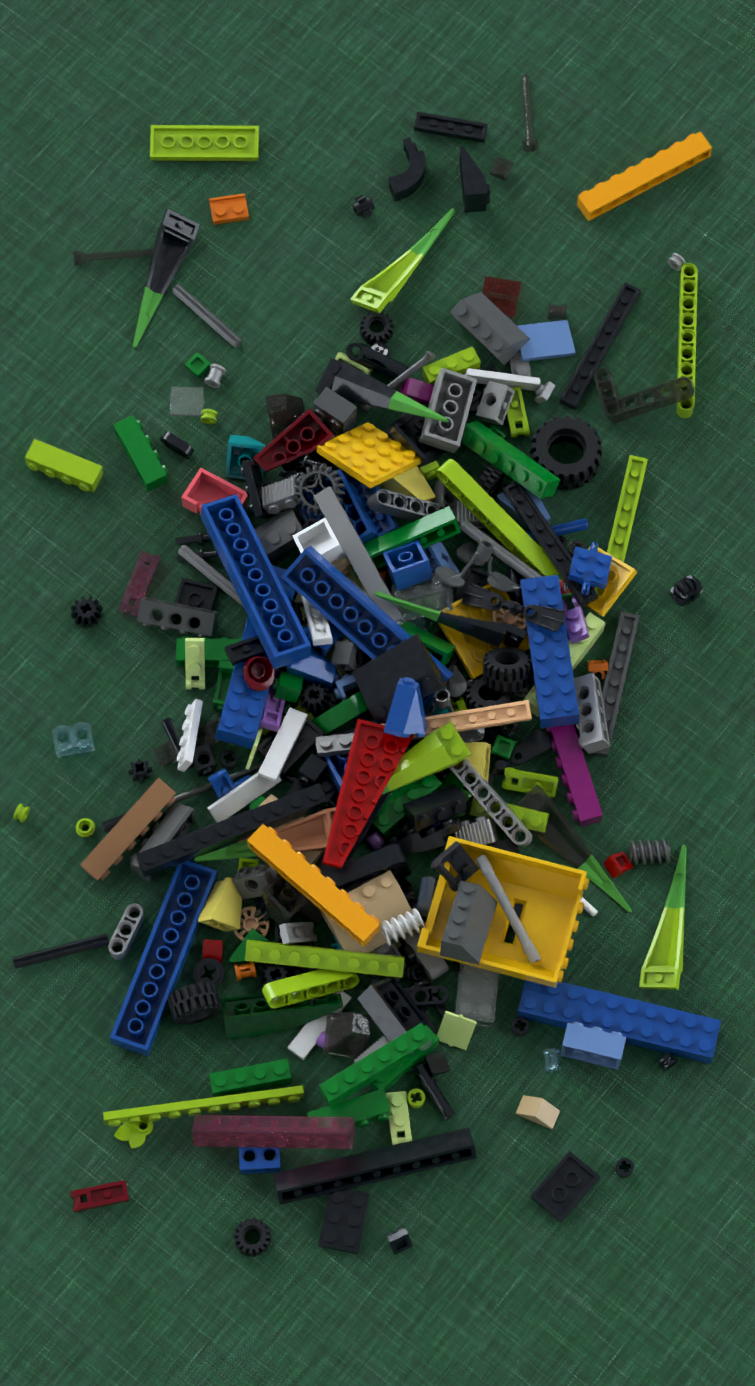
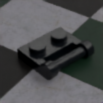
[431,841,480,892]

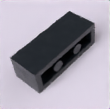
[403,784,467,831]

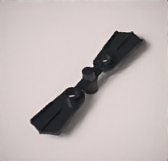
[462,583,565,633]
[464,729,552,805]

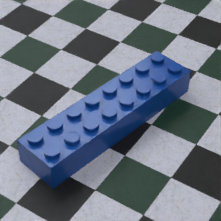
[520,575,579,728]

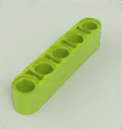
[262,969,360,1009]

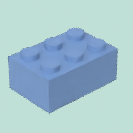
[560,1022,626,1070]

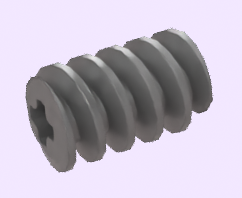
[629,839,670,865]

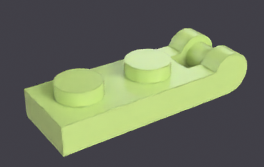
[185,638,205,690]
[387,1091,412,1145]

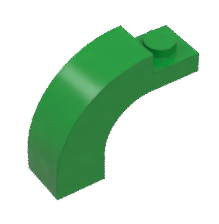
[311,691,368,734]

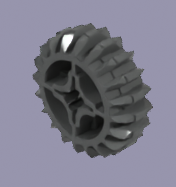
[294,464,345,516]

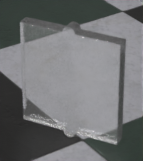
[169,386,205,417]

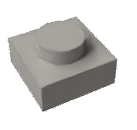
[534,381,556,404]

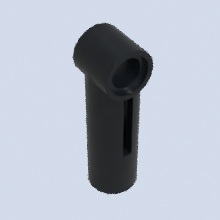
[346,342,409,379]

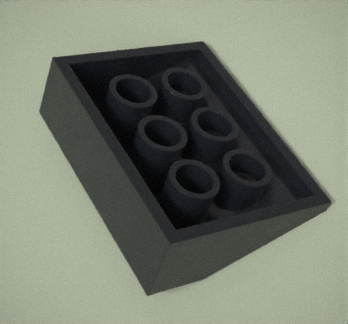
[352,633,447,724]

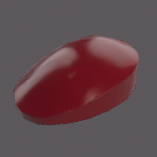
[243,656,274,692]

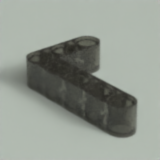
[594,368,695,423]

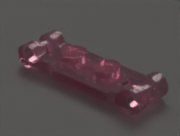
[119,550,160,616]

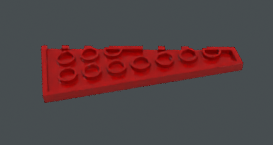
[322,719,413,869]

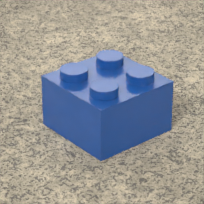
[382,540,433,591]

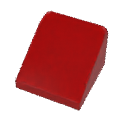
[603,851,633,878]
[202,940,223,963]

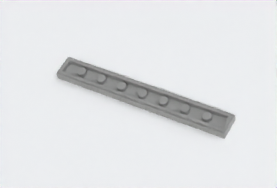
[314,486,404,623]

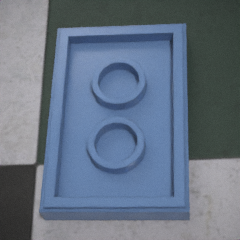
[517,320,576,362]

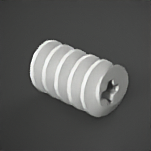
[380,908,425,946]

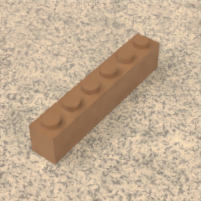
[80,778,176,881]

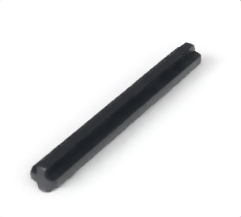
[13,934,109,968]

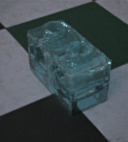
[52,722,95,757]

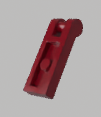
[70,1180,129,1213]

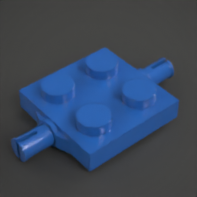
[568,542,612,595]

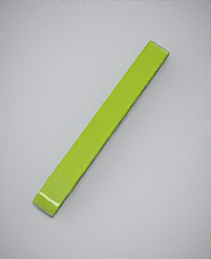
[676,263,698,419]
[435,459,562,579]

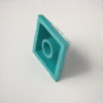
[225,435,266,480]

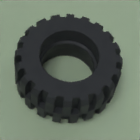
[530,415,602,490]

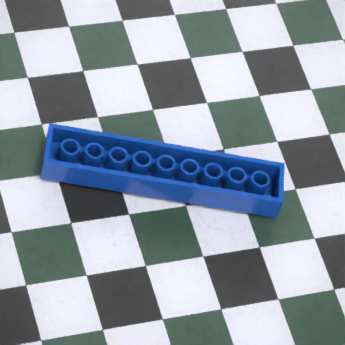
[201,494,311,669]
[281,546,453,706]
[214,566,295,749]
[110,861,218,1057]
[517,980,721,1064]

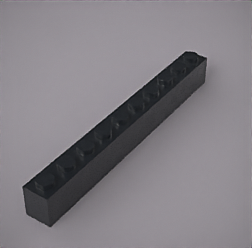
[137,783,327,878]
[273,1127,476,1205]

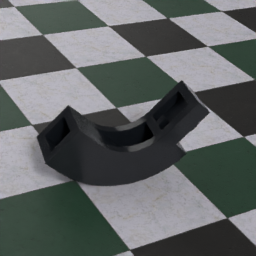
[388,137,425,202]

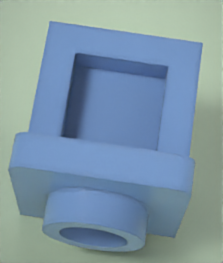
[333,674,359,702]

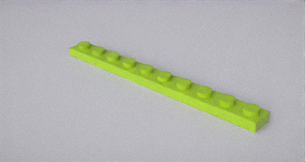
[103,1085,304,1127]

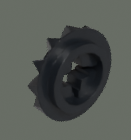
[193,958,225,988]

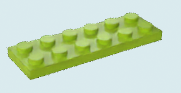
[150,125,259,161]

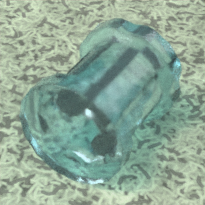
[542,1049,561,1073]

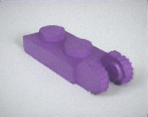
[562,596,590,644]

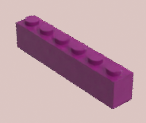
[545,724,603,827]

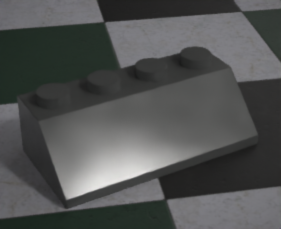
[450,292,530,365]
[254,508,305,562]
[130,803,195,882]
[440,881,497,965]

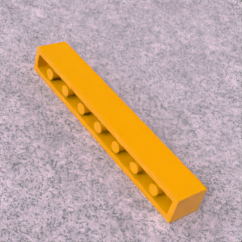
[577,131,712,222]
[247,824,380,947]

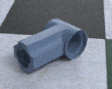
[413,877,438,917]

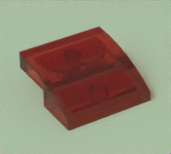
[482,276,521,317]

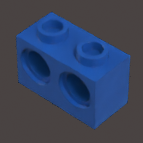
[239,1141,281,1174]

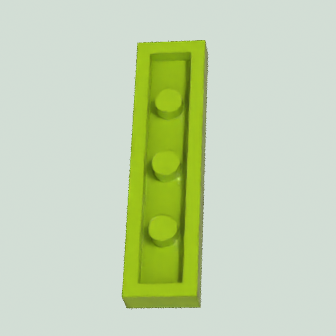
[470,797,549,833]

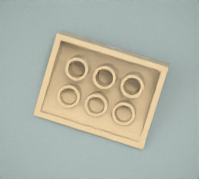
[321,870,412,953]

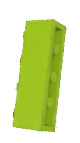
[25,439,104,492]

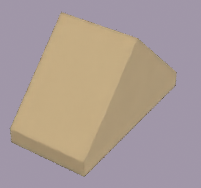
[515,1095,560,1130]

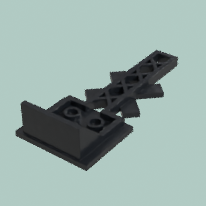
[384,363,499,469]

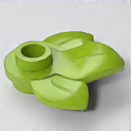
[114,1119,153,1149]

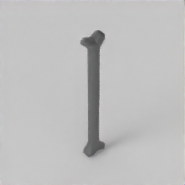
[360,351,435,411]

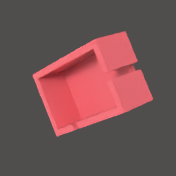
[181,468,250,516]

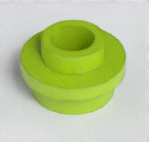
[76,818,95,838]

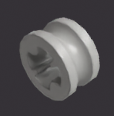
[667,253,686,271]

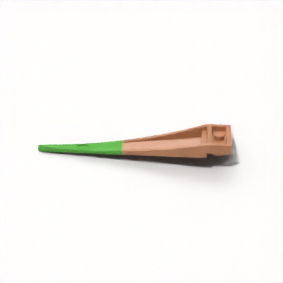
[194,807,336,862]

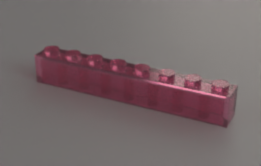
[191,1115,356,1149]

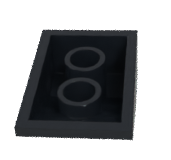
[459,147,490,213]

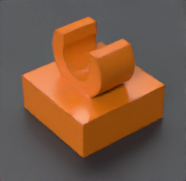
[587,660,608,679]

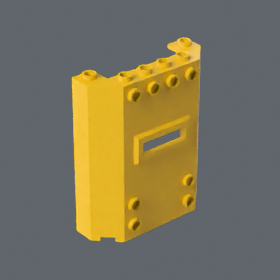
[417,836,589,988]

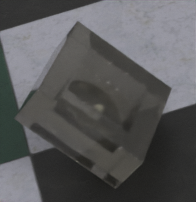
[490,157,514,181]

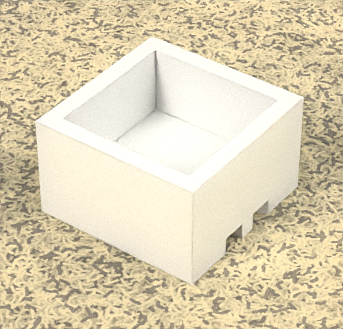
[293,518,346,564]

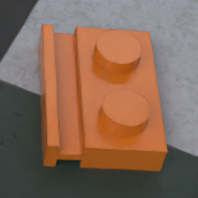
[209,193,249,225]

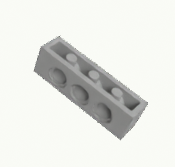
[574,673,610,754]

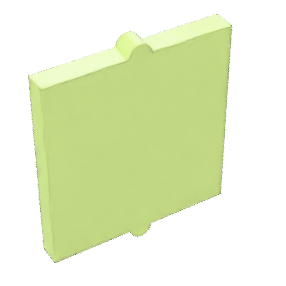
[245,727,263,770]
[437,1011,477,1050]

